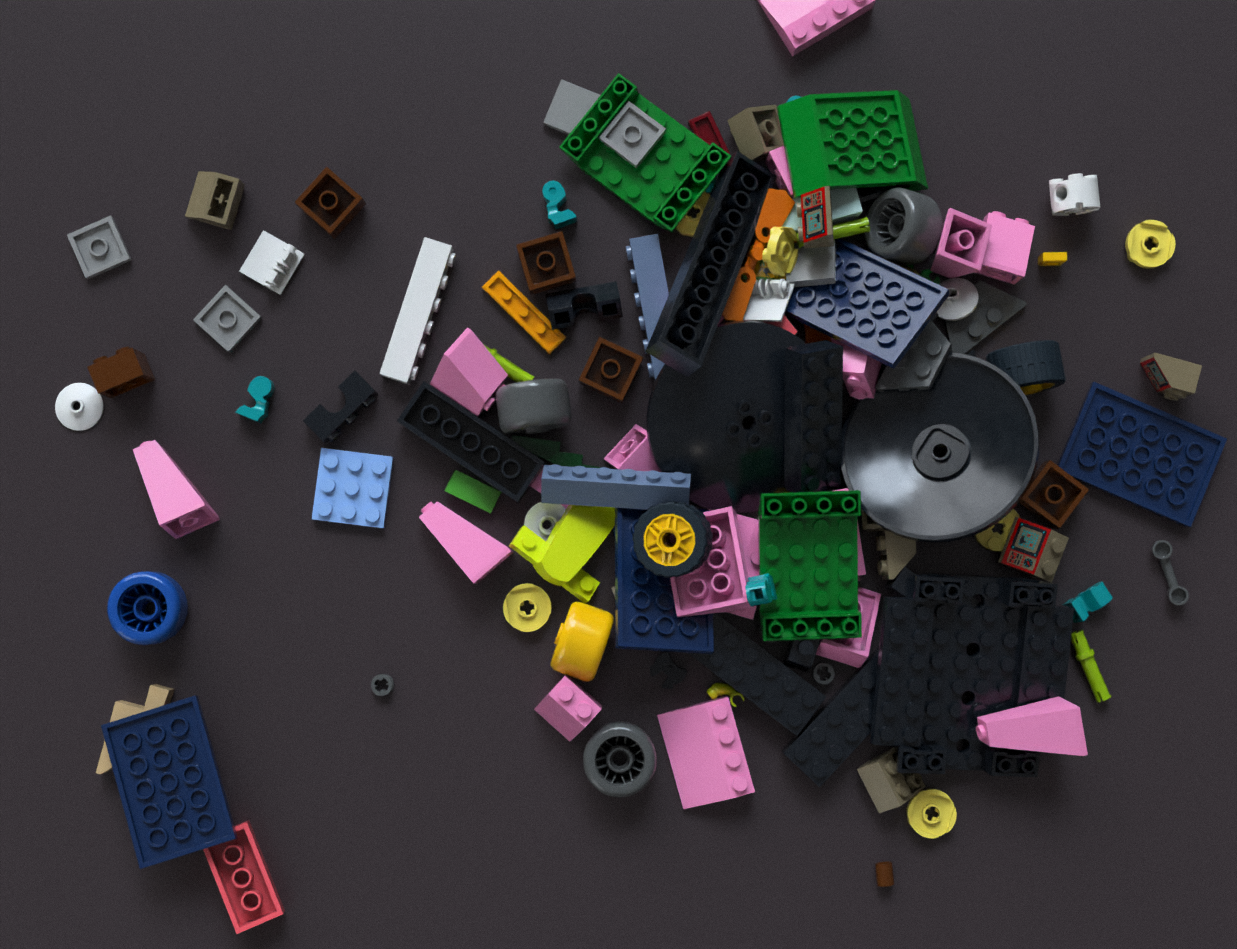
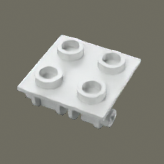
[239,230,305,295]
[742,279,795,322]

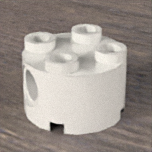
[1049,173,1100,216]

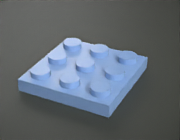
[312,448,394,528]

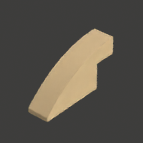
[96,684,175,774]

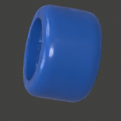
[107,571,188,645]

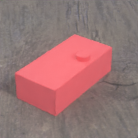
[203,820,285,934]

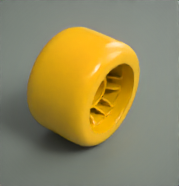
[550,602,614,682]

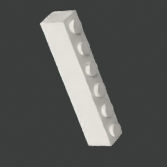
[379,237,456,385]

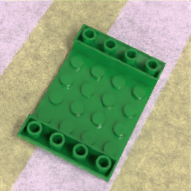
[559,73,732,232]
[777,90,928,199]
[758,490,862,641]

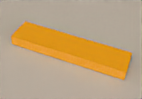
[482,270,566,355]

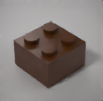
[295,166,366,239]
[516,231,576,295]
[579,337,643,403]
[87,346,155,399]
[1019,460,1089,529]

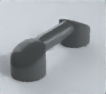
[1151,540,1189,605]

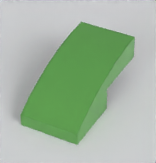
[444,470,501,514]

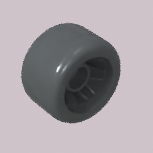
[864,188,943,265]
[496,378,572,434]
[583,721,657,798]

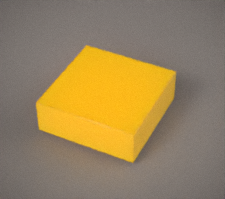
[1038,252,1067,266]

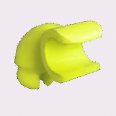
[707,682,744,707]

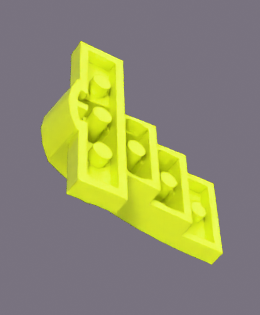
[509,505,615,603]

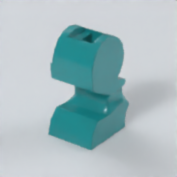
[542,181,578,230]
[235,376,275,423]
[745,573,777,607]
[1062,581,1113,623]

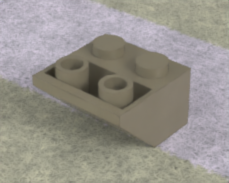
[185,171,245,230]
[875,530,916,580]
[857,746,926,813]

